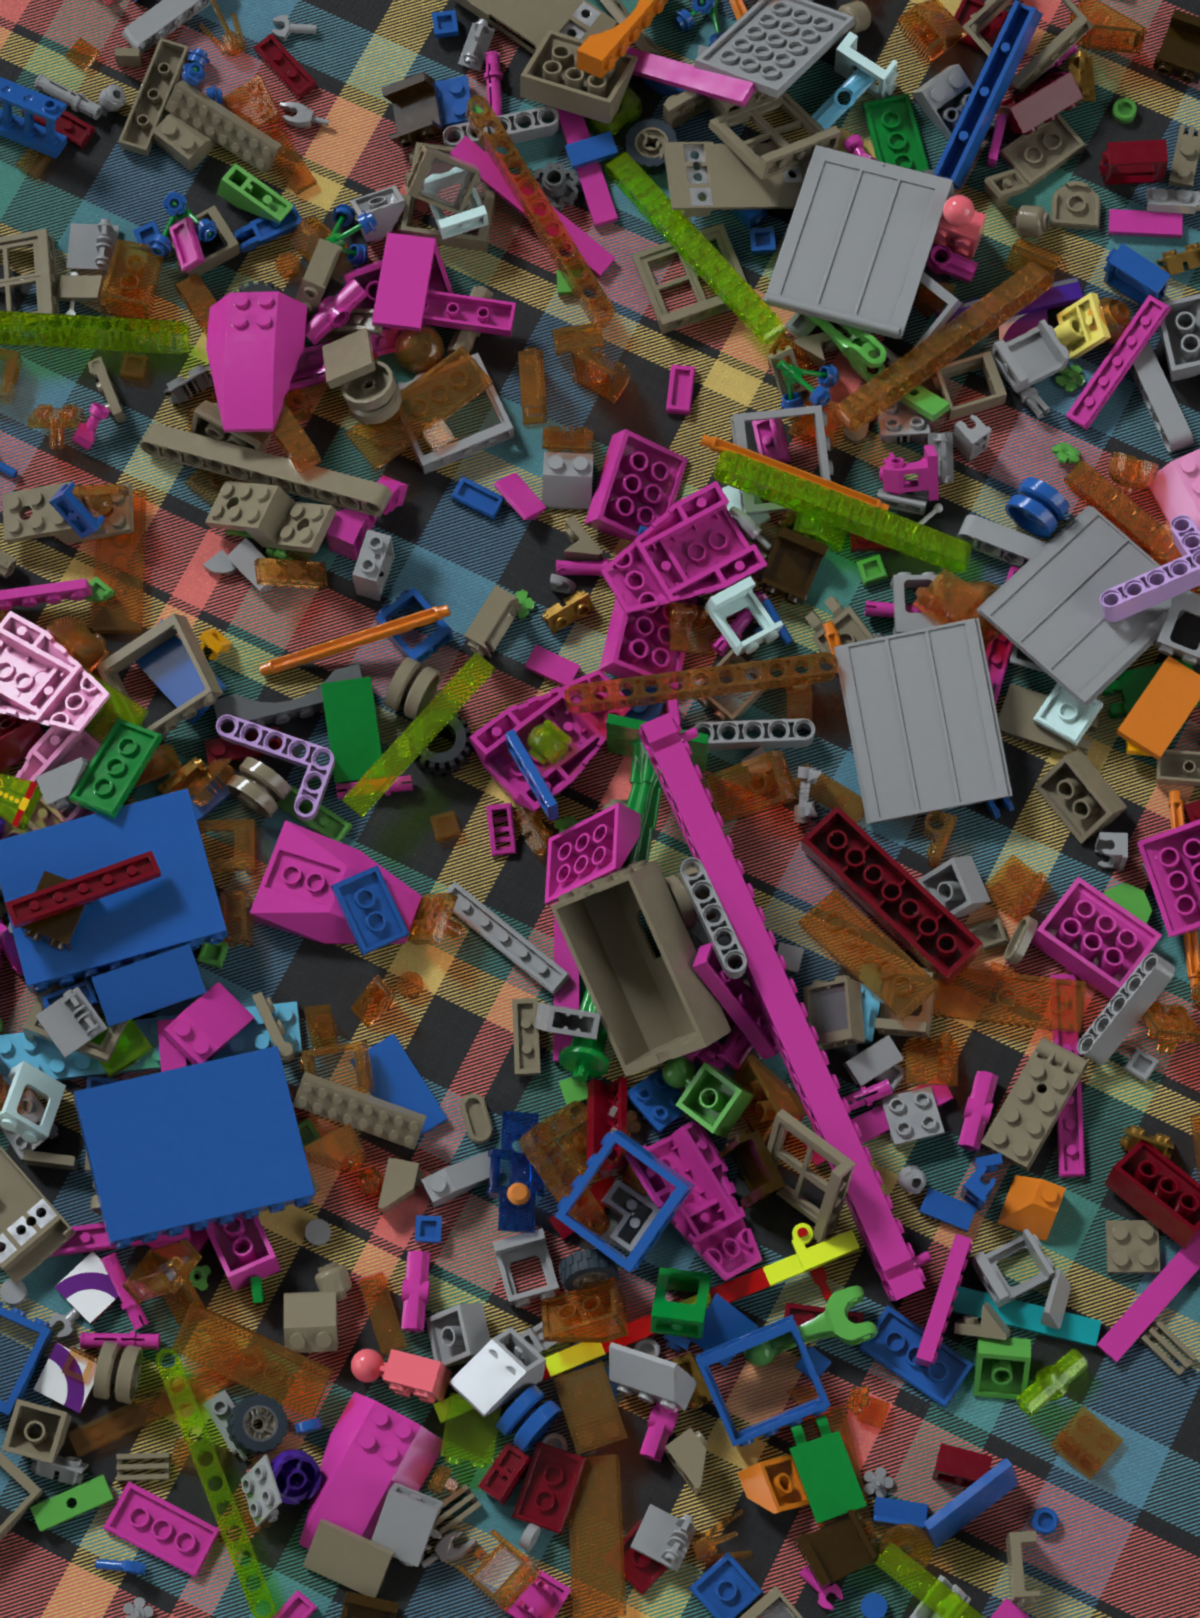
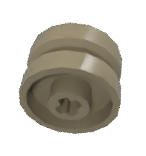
[341,361,402,425]
[384,657,441,721]
[226,757,292,818]
[664,867,716,930]
[93,1341,143,1405]

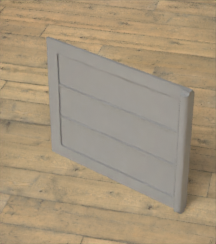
[763,145,953,339]
[976,505,1185,708]
[834,618,1013,825]

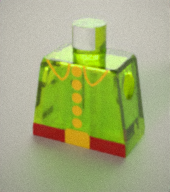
[0,774,42,830]

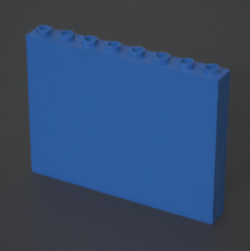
[0,788,229,993]
[74,1046,315,1249]

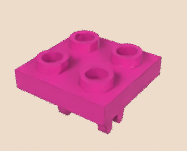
[498,1561,572,1618]

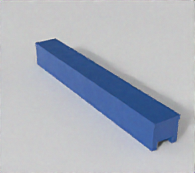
[934,0,1043,190]

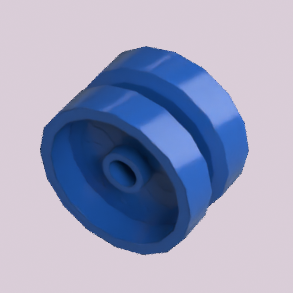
[1005,477,1070,538]
[496,1384,562,1452]

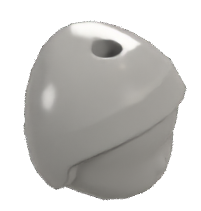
[99,85,126,112]
[897,1165,927,1194]

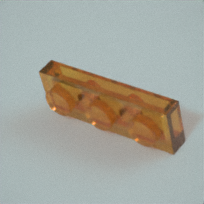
[254,558,328,589]

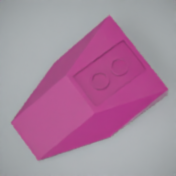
[250,820,422,944]

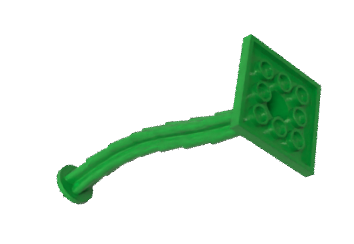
[558,713,709,1083]

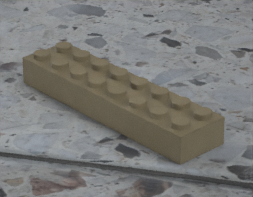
[118,38,190,157]
[164,80,282,174]
[1155,749,1200,787]
[293,1072,427,1150]

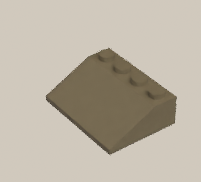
[520,30,638,124]

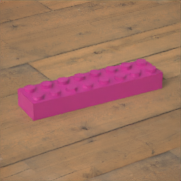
[422,290,516,337]
[692,943,779,1060]
[914,1234,973,1368]

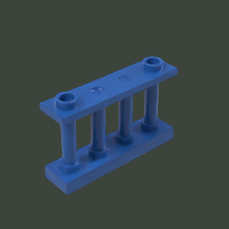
[0,77,68,159]

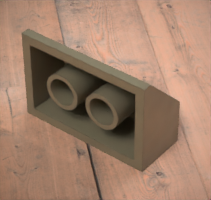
[190,400,271,452]
[1034,749,1127,844]

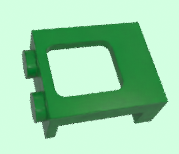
[650,1267,712,1339]

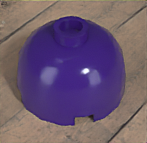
[270,1449,322,1505]

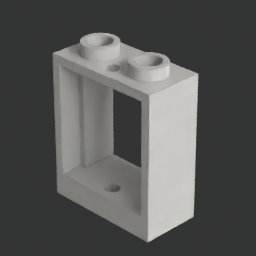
[352,529,395,601]

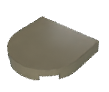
[1050,181,1100,231]

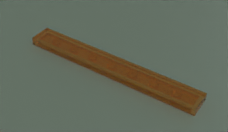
[68,1342,270,1458]

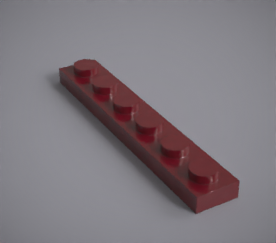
[5,851,161,929]

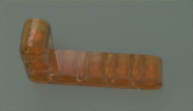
[520,1101,610,1241]

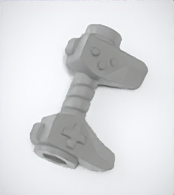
[793,766,822,823]

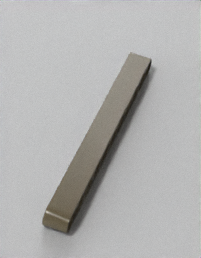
[140,423,392,517]

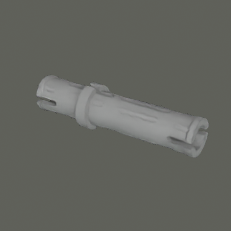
[34,74,103,120]
[995,362,1051,419]

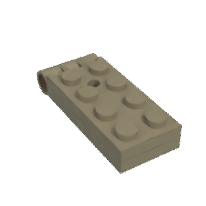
[981,1037,1089,1172]

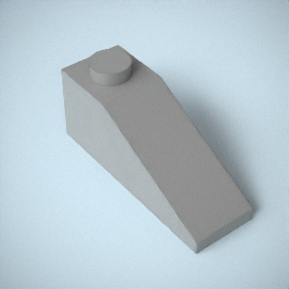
[421,1150,503,1208]

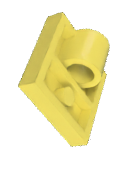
[1054,293,1111,359]

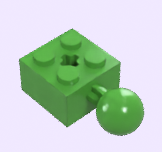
[662,1056,754,1138]

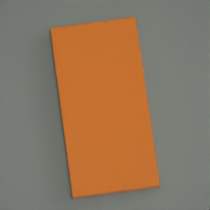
[1116,656,1200,761]

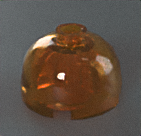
[395,325,444,374]
[1108,452,1159,494]

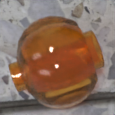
[1087,297,1131,343]

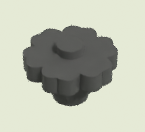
[531,163,579,211]

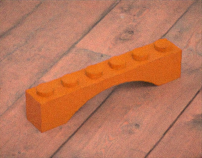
[577,0,669,79]

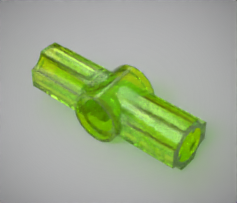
[1016,1348,1088,1417]

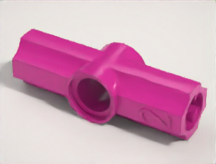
[926,244,978,284]
[305,279,368,345]
[957,1071,999,1152]
[401,1251,430,1333]
[639,1402,679,1462]

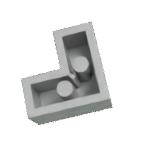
[600,1179,660,1253]

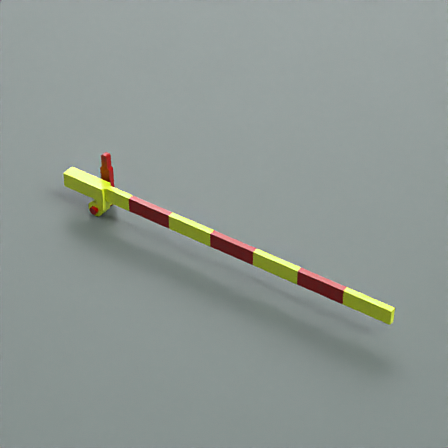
[433,1223,860,1423]

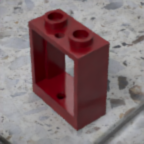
[1099,139,1168,185]

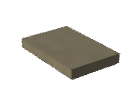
[999,113,1086,189]
[322,327,376,389]
[303,1518,394,1598]

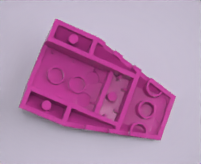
[206,291,307,433]
[601,481,767,614]
[469,669,633,812]
[625,1120,762,1281]
[299,1392,446,1549]

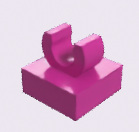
[696,1041,727,1070]

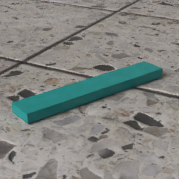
[951,1286,1102,1347]

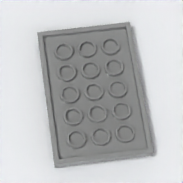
[695,0,854,98]

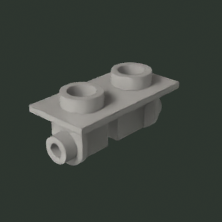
[458,19,495,71]
[928,432,954,483]
[31,1455,89,1486]

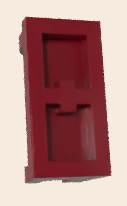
[478,1442,531,1506]
[932,1443,992,1488]

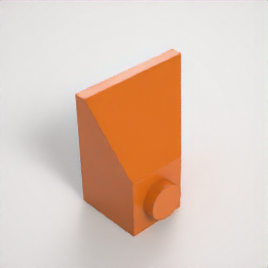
[997,1175,1066,1242]
[738,1455,809,1514]

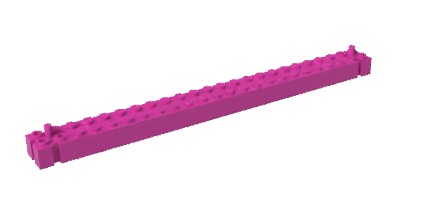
[638,712,932,1301]

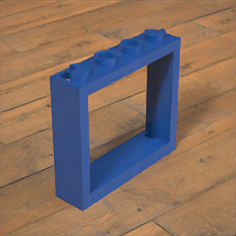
[555,1130,695,1273]
[0,1302,54,1418]
[696,1314,831,1447]

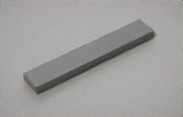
[438,881,571,995]

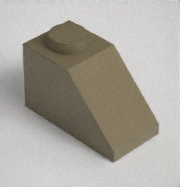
[378,1158,424,1214]

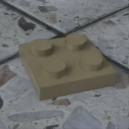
[1105,1220,1160,1274]

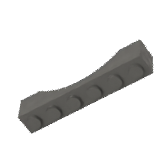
[213,664,362,733]

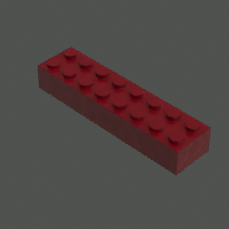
[801,806,983,987]

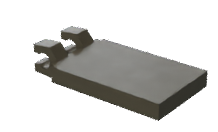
[805,596,875,674]
[998,683,1099,755]

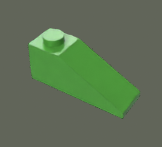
[217,163,294,224]

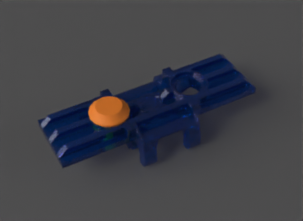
[486,1111,545,1233]

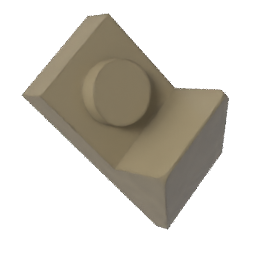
[984,169,1030,209]
[793,328,843,368]
[564,515,603,561]
[954,1302,1011,1340]

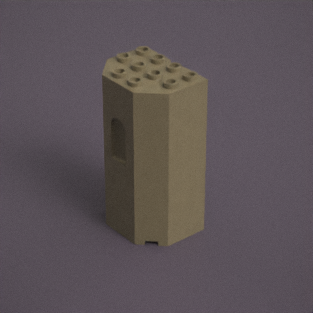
[550,860,731,1076]

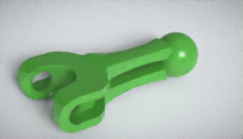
[807,316,886,383]
[744,1286,878,1367]

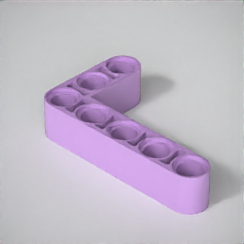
[1100,515,1200,622]
[216,714,335,821]

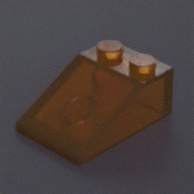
[1068,0,1147,54]
[100,239,164,323]
[571,348,630,404]
[706,750,799,824]
[732,1054,807,1147]
[541,1277,628,1343]
[553,1362,628,1455]

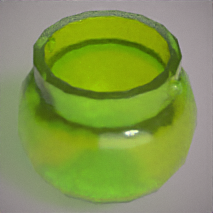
[527,719,573,765]

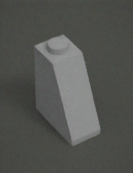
[534,1002,601,1039]

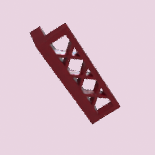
[587,1076,627,1179]

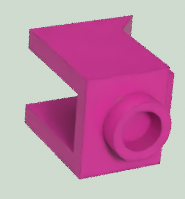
[377,475,408,515]

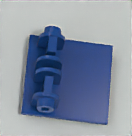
[627,1068,685,1134]

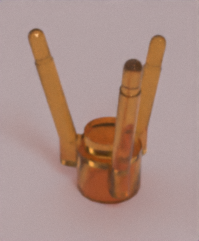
[198,0,246,57]
[691,1509,752,1564]

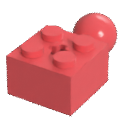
[933,195,986,260]
[351,1349,452,1404]

